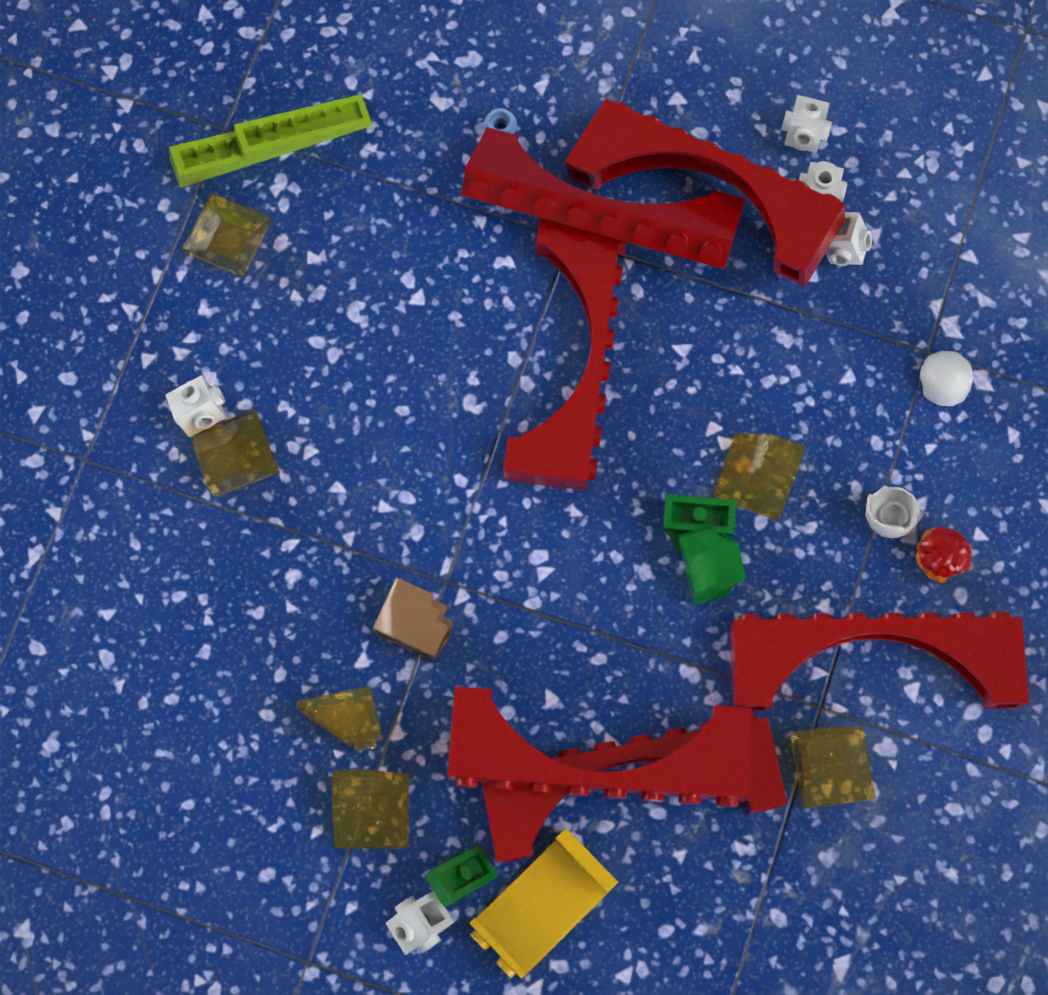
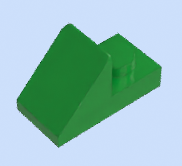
[425,845,498,907]

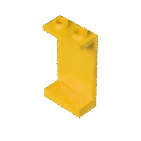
[470,828,618,979]

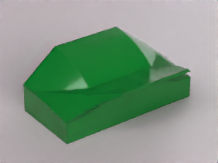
[663,494,737,554]
[677,526,746,605]

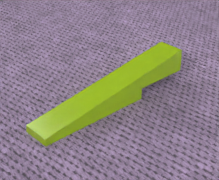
[169,94,372,188]

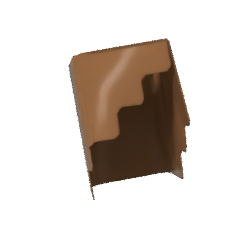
[373,578,453,662]

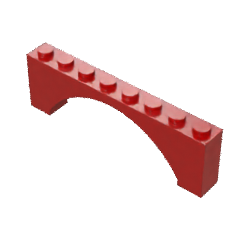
[565,98,845,287]
[461,127,745,269]
[503,218,626,491]
[730,612,1029,711]
[447,686,752,807]
[482,714,787,864]

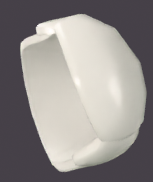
[920,351,973,406]
[865,486,920,538]

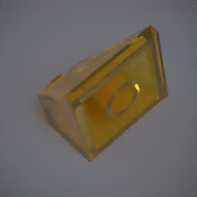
[182,193,272,277]
[191,409,280,497]
[712,433,806,521]
[297,686,384,751]
[791,726,876,809]
[332,770,409,849]

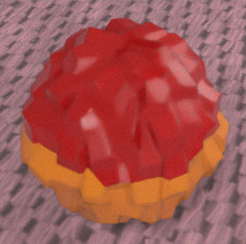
[915,527,972,583]

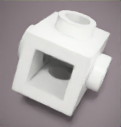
[781,95,832,153]
[799,161,847,202]
[825,212,872,266]
[165,375,226,437]
[386,891,454,955]

